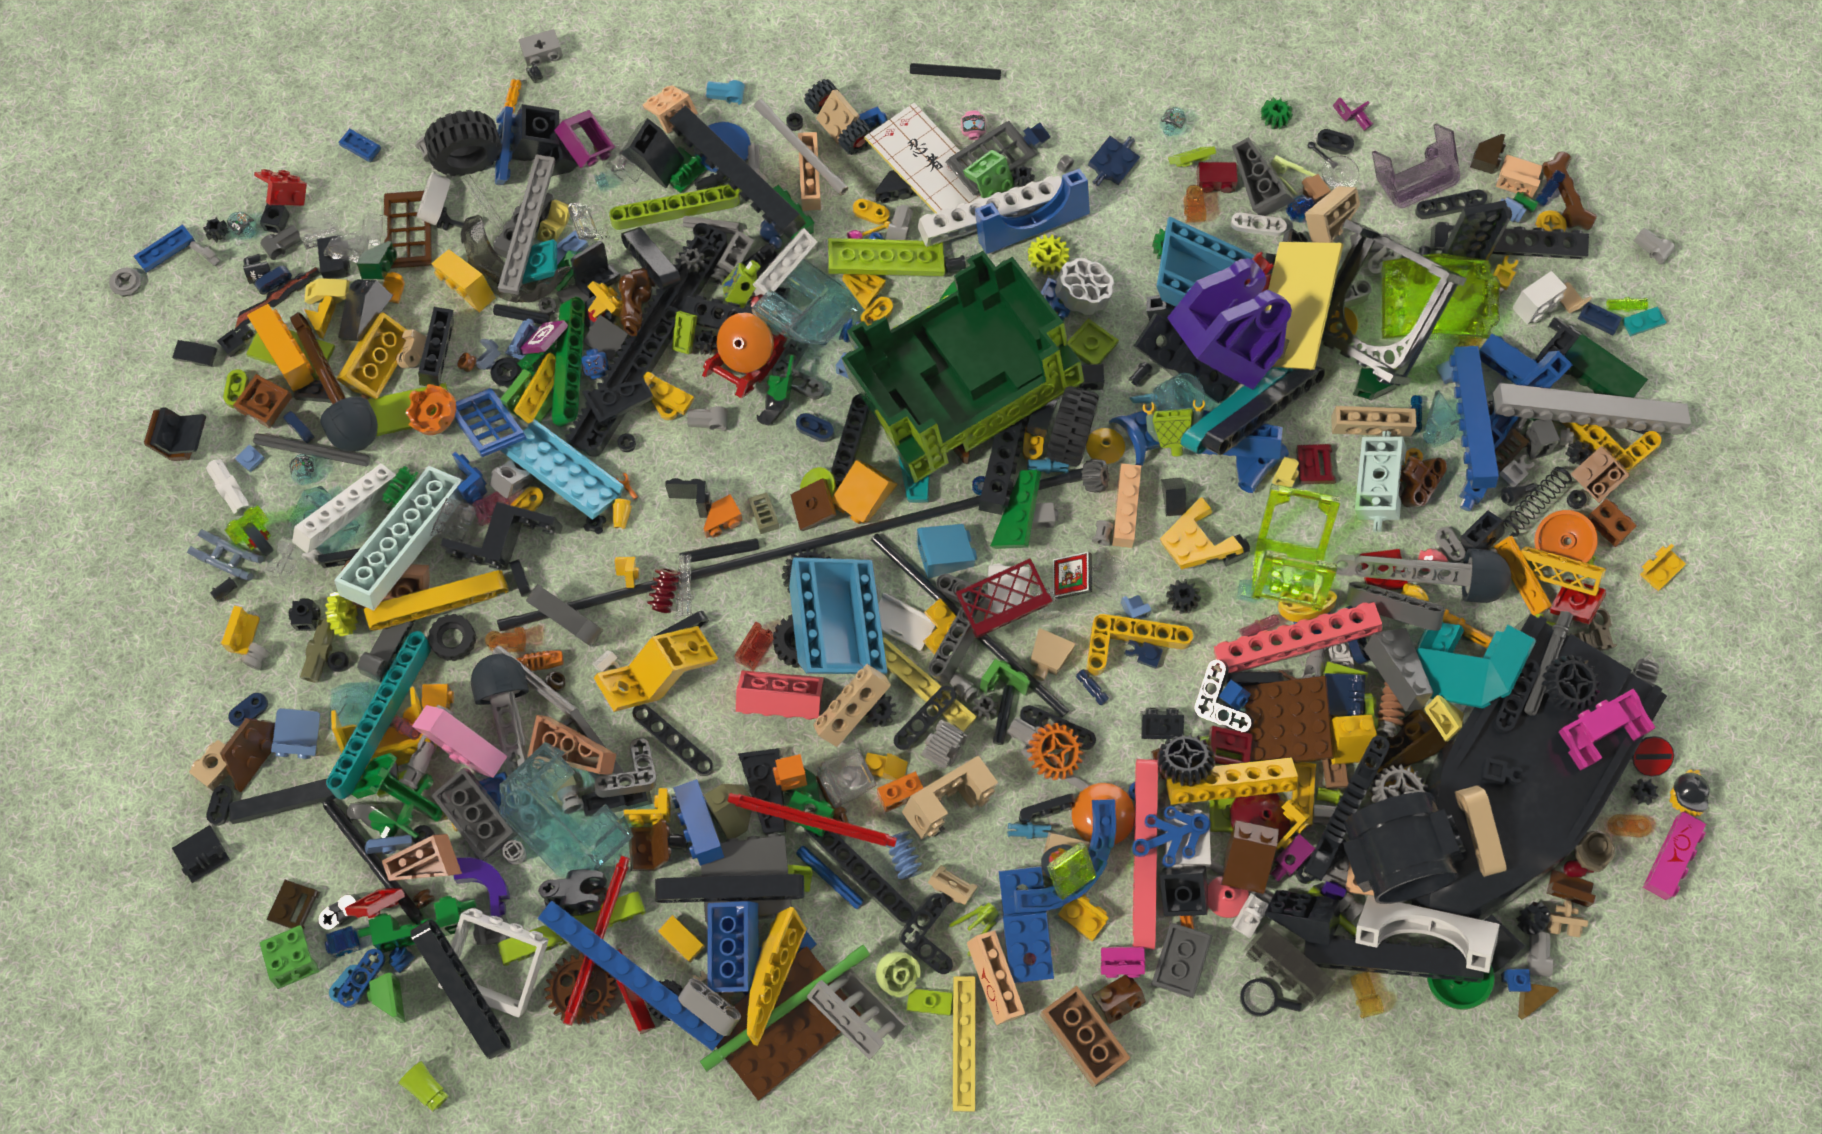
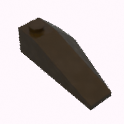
[1366,709,1448,780]

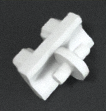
[1231,893,1269,939]

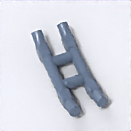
[187,529,264,581]

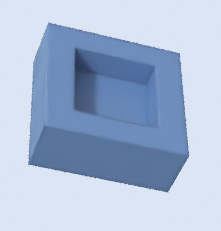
[235,444,265,472]

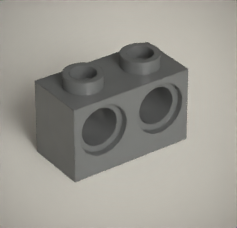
[1524,419,1560,460]

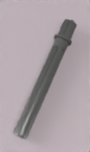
[1524,611,1573,716]

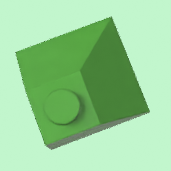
[367,972,405,1023]

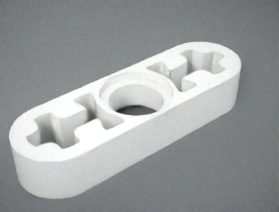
[1231,212,1287,237]

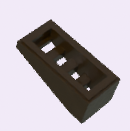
[1495,428,1530,472]

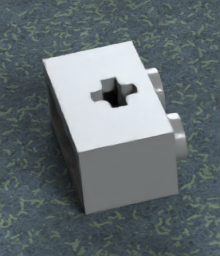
[518,29,563,67]
[715,230,754,274]

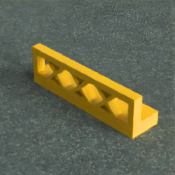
[1521,546,1606,596]

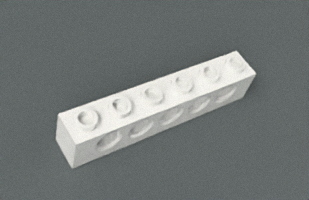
[292,464,396,554]

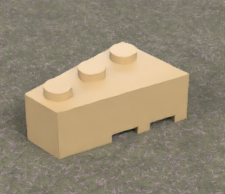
[1305,186,1360,243]

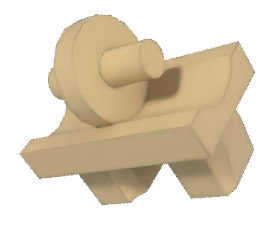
[1546,900,1588,937]

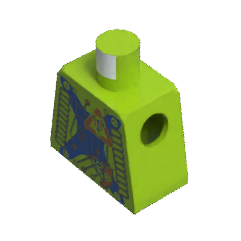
[722,260,760,308]

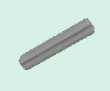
[682,216,739,234]

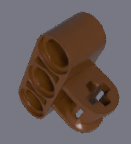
[1400,456,1447,508]

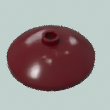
[1230,793,1291,844]

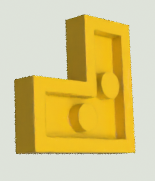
[923,598,956,655]

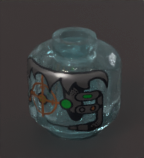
[1159,107,1187,136]
[227,211,257,240]
[289,454,318,485]

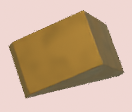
[1518,984,1559,1020]

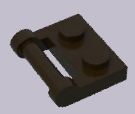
[266,879,321,931]

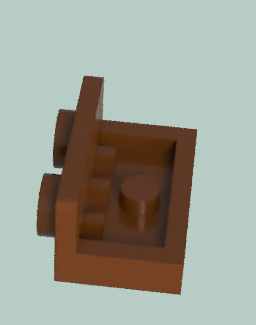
[1092,975,1146,1024]

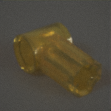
[1350,972,1384,1019]

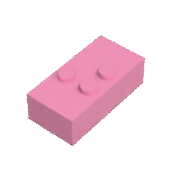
[412,705,508,778]

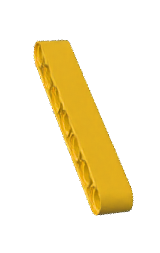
[364,570,509,631]

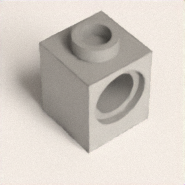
[1032,502,1058,529]

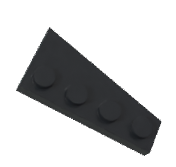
[738,748,786,835]

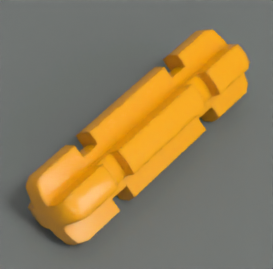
[504,79,522,113]

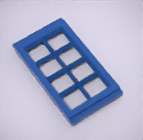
[454,388,527,457]

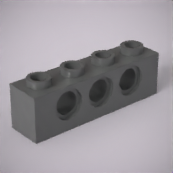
[493,193,554,258]

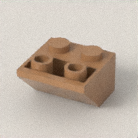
[1571,446,1630,503]

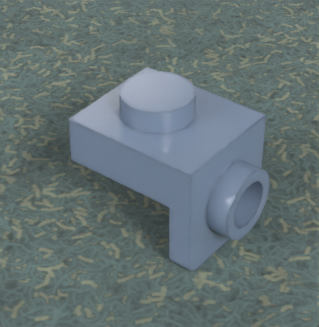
[475,339,501,370]

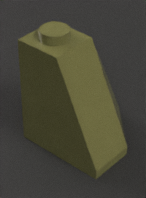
[703,784,752,839]

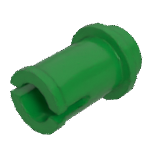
[1513,192,1538,213]

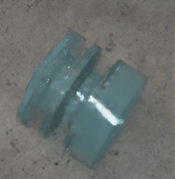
[1151,373,1205,412]

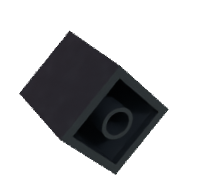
[511,104,559,161]

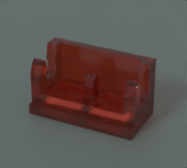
[734,621,773,671]

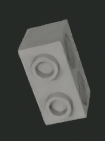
[489,459,535,499]

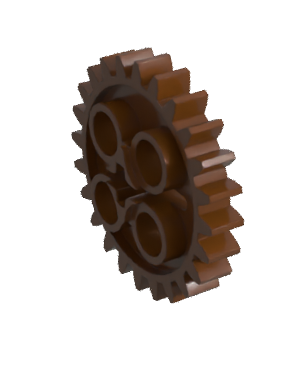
[544,953,617,1026]

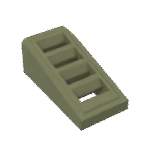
[748,492,779,534]

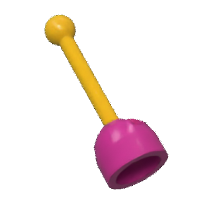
[847,221,891,239]

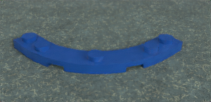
[1014,799,1116,912]

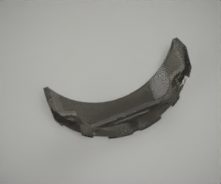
[461,215,572,303]

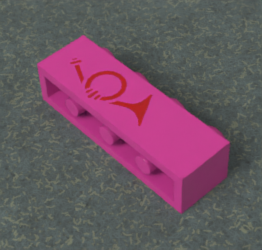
[1642,812,1706,900]

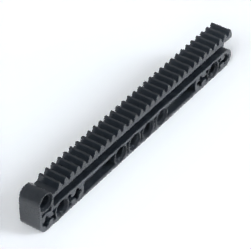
[565,223,728,457]

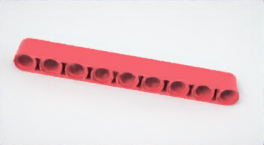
[1132,759,1158,949]

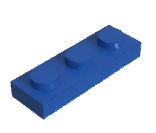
[133,224,195,273]

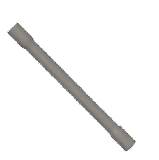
[754,99,848,196]

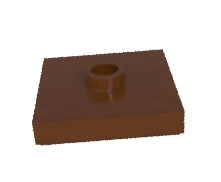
[790,478,837,531]

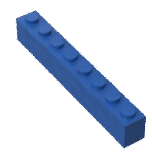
[1449,346,1499,489]

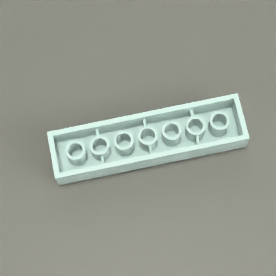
[334,466,463,610]

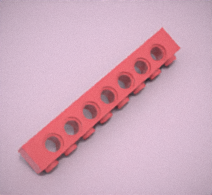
[1214,602,1382,673]

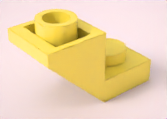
[537,199,572,242]
[304,278,350,304]

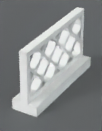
[749,228,817,299]

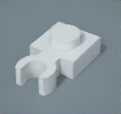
[1499,454,1535,487]

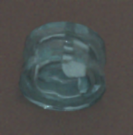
[594,172,609,191]

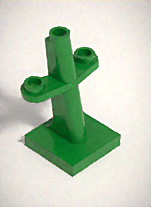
[351,753,444,826]

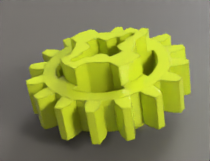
[1028,234,1069,275]
[325,592,358,637]

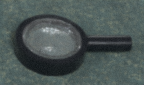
[1240,979,1302,1017]

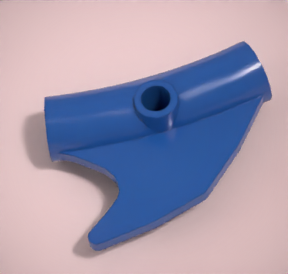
[1236,443,1289,493]

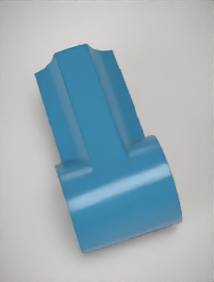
[706,80,745,105]

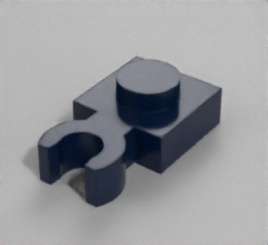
[1124,640,1163,669]

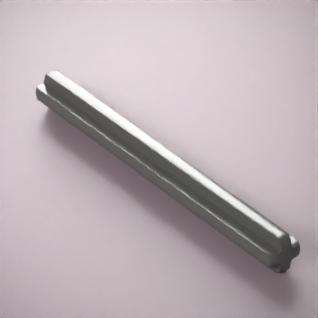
[253,433,370,467]

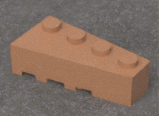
[527,715,617,775]

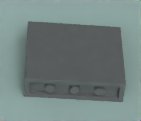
[701,833,792,925]

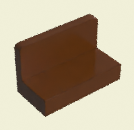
[1546,870,1596,907]

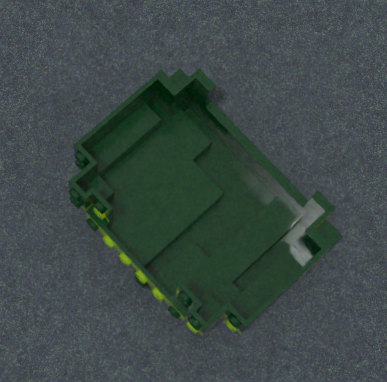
[841,251,1084,483]

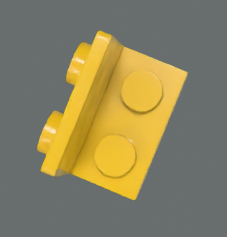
[624,788,671,827]
[1276,799,1311,850]

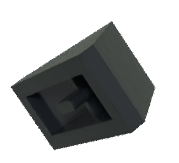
[1161,478,1186,517]

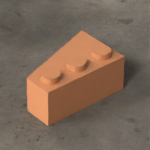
[382,834,462,881]

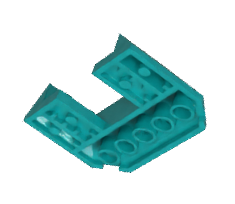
[1415,622,1536,708]

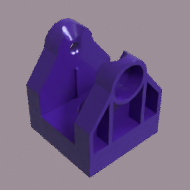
[1167,258,1292,390]

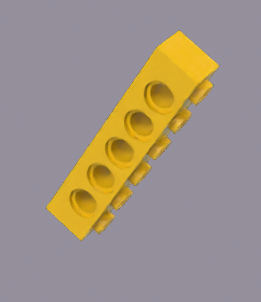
[1166,758,1298,805]

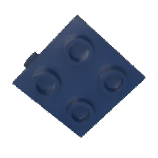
[1324,673,1366,716]

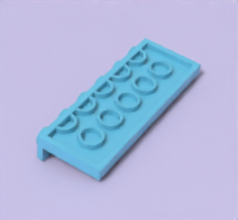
[500,419,624,520]

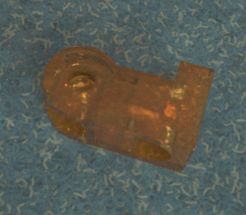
[485,627,526,652]

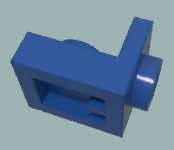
[858,106,888,128]
[1501,969,1531,992]

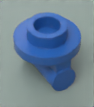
[389,947,415,973]

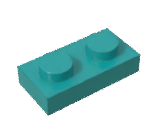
[1621,306,1667,337]

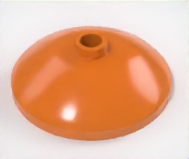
[717,313,773,373]
[1534,510,1598,571]
[1072,783,1135,845]

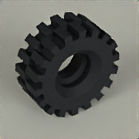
[773,614,802,668]

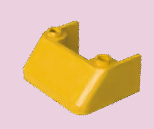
[331,687,431,769]

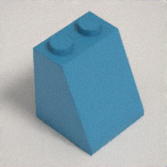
[916,524,977,579]

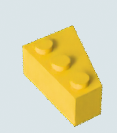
[431,249,496,312]

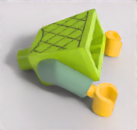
[1143,399,1205,457]

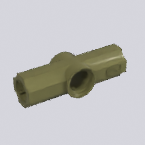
[300,619,335,683]

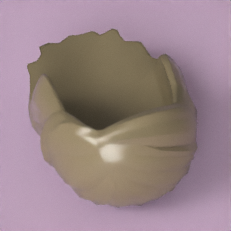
[1574,831,1615,872]

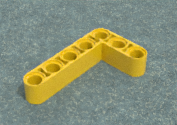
[1561,422,1661,473]
[1086,614,1193,676]

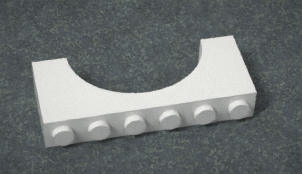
[1355,896,1500,973]

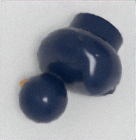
[760,220,783,250]

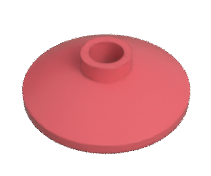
[1208,876,1249,918]

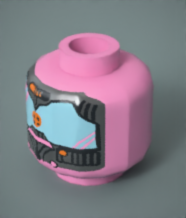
[961,110,986,140]

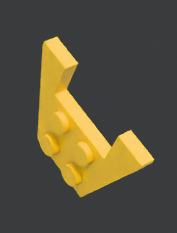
[1160,497,1243,570]

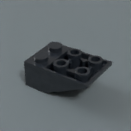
[621,118,684,188]
[1265,890,1340,945]

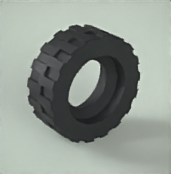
[428,614,476,661]

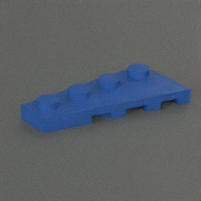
[495,106,515,185]

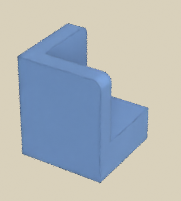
[1121,595,1152,620]

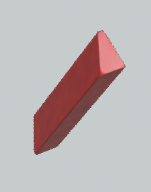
[616,949,655,1034]

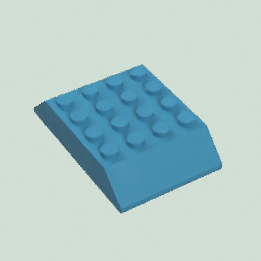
[1156,217,1255,306]
[789,558,887,674]

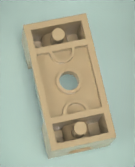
[902,755,998,839]

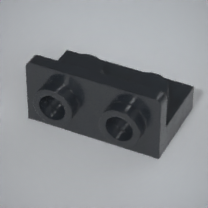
[1140,707,1184,739]

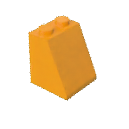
[832,460,898,524]

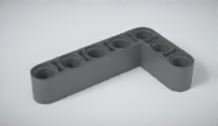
[928,574,993,684]

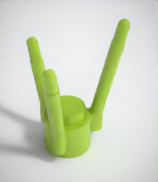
[949,903,999,956]

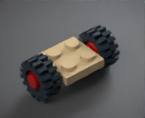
[804,79,873,155]

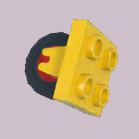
[584,281,622,328]

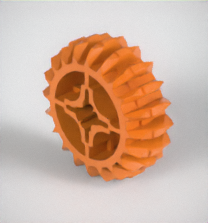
[1027,723,1084,781]

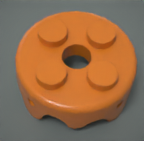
[406,384,456,435]

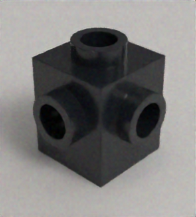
[289,598,321,631]

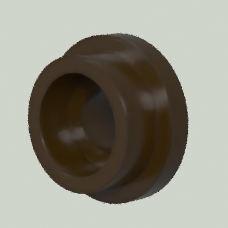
[545,672,565,691]

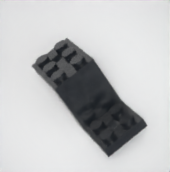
[440,502,563,570]

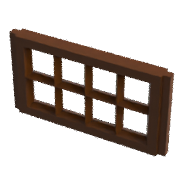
[384,190,432,269]

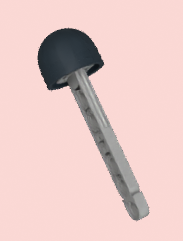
[1333,549,1511,603]
[471,654,541,830]

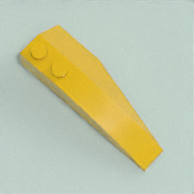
[747,907,807,1046]

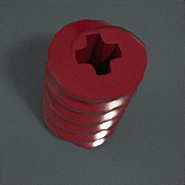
[647,568,681,613]

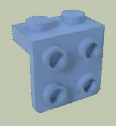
[271,708,320,759]

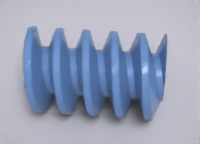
[886,831,924,880]

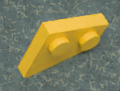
[842,274,886,310]

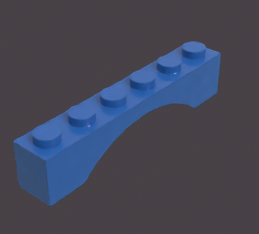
[1490,351,1572,449]

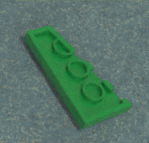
[990,469,1041,549]

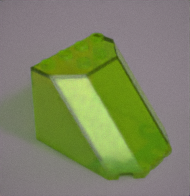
[1381,253,1500,340]

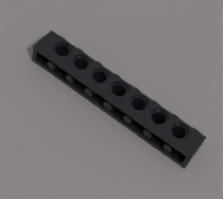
[1430,222,1589,260]

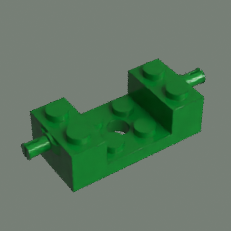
[358,896,476,953]

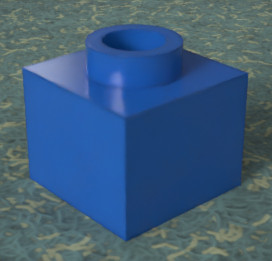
[1219,680,1251,710]

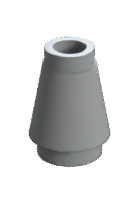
[949,673,979,703]

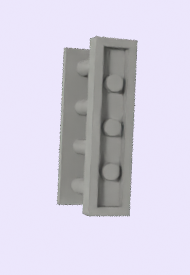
[807,968,907,1060]

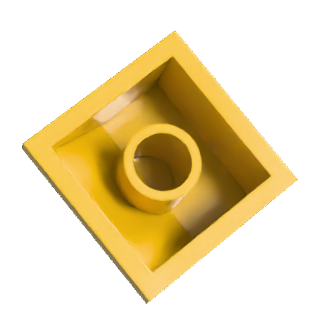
[1330,715,1377,765]

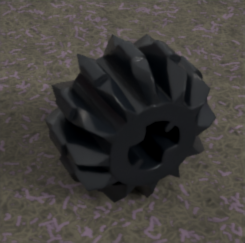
[1166,579,1201,614]
[865,693,897,727]

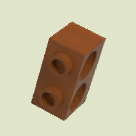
[1587,498,1637,547]

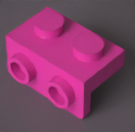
[1101,947,1145,978]

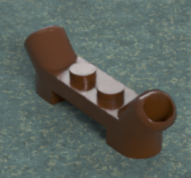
[1542,151,1597,231]

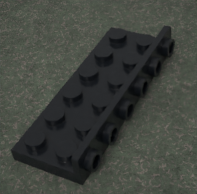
[1436,200,1512,274]

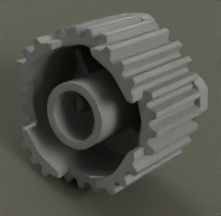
[921,719,968,769]

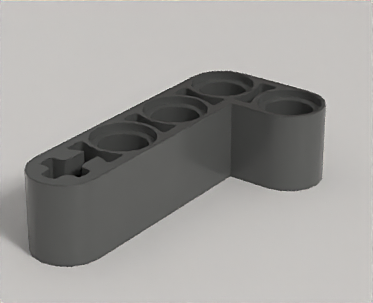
[526,584,603,647]
[357,620,416,683]

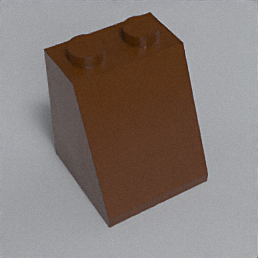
[1221,820,1278,894]

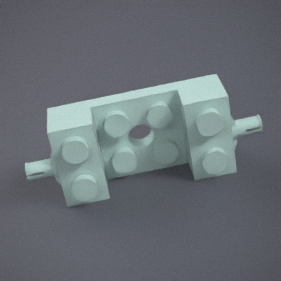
[1355,431,1406,532]

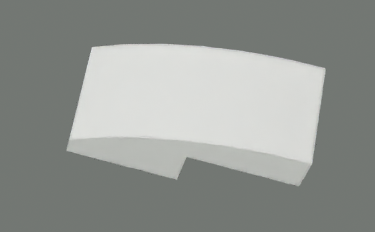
[1327,642,1354,668]

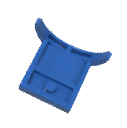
[1109,406,1161,467]

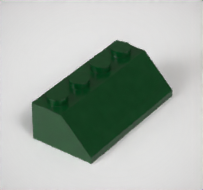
[1564,334,1648,398]

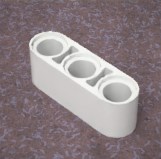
[417,172,451,225]

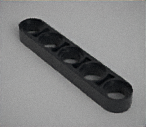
[632,704,713,776]

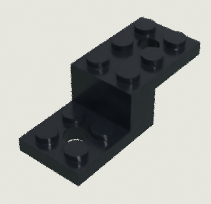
[1133,313,1234,403]

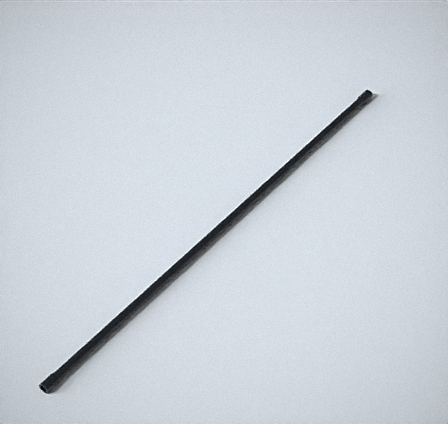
[497,468,1083,632]

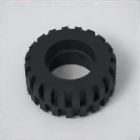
[424,110,502,176]
[1047,386,1099,467]

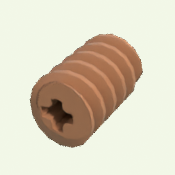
[1378,682,1405,725]

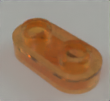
[1607,814,1652,838]

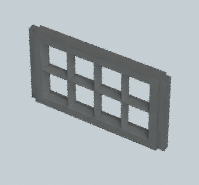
[945,121,1037,196]

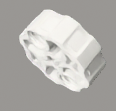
[1055,258,1114,315]

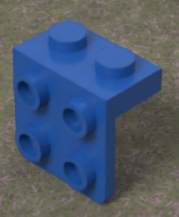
[452,452,488,507]

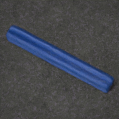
[796,846,864,909]

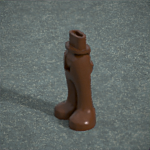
[619,274,651,336]

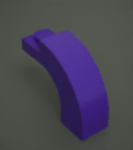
[454,857,510,919]

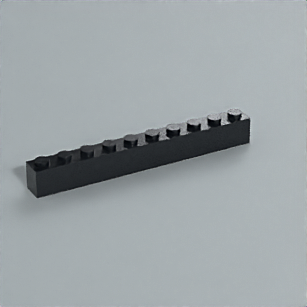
[669,105,806,239]

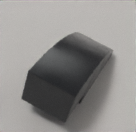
[1026,397,1059,438]
[581,783,653,817]

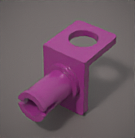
[1333,97,1373,131]

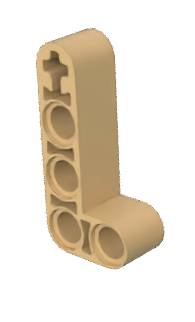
[1455,785,1506,877]

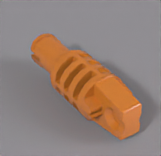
[516,651,564,671]

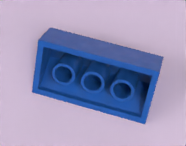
[707,901,759,992]

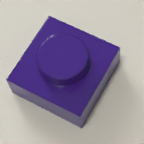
[1320,881,1346,901]

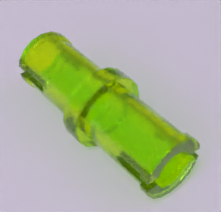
[1606,297,1648,312]

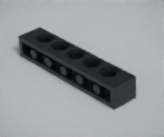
[978,416,1028,515]

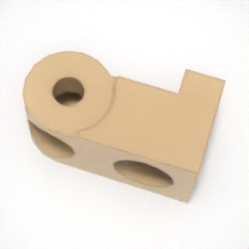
[396,329,427,369]

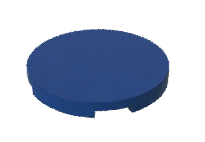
[694,122,751,173]

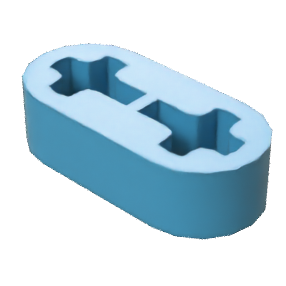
[329,965,365,1003]

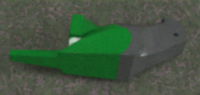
[347,802,419,838]

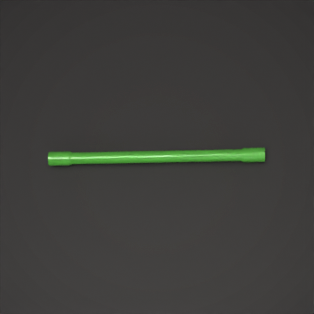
[700,945,870,1072]

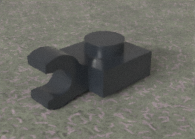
[217,325,255,357]

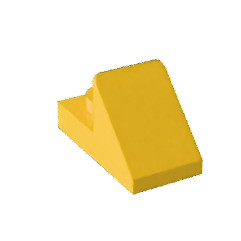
[304,295,336,339]
[864,752,908,780]

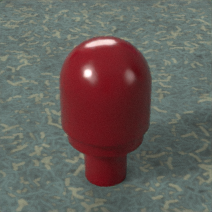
[1563,860,1594,878]

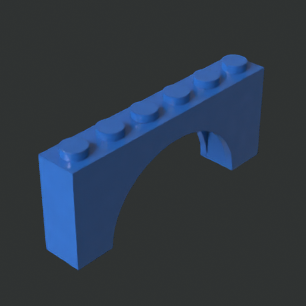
[975,168,1090,254]

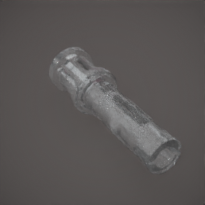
[675,555,694,617]

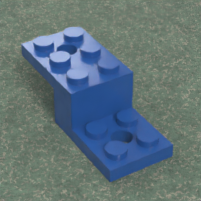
[998,866,1054,983]

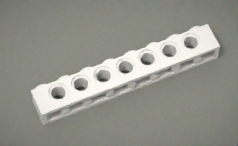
[918,175,1062,247]

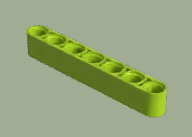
[609,185,740,230]
[497,892,646,966]

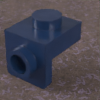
[1023,122,1051,148]

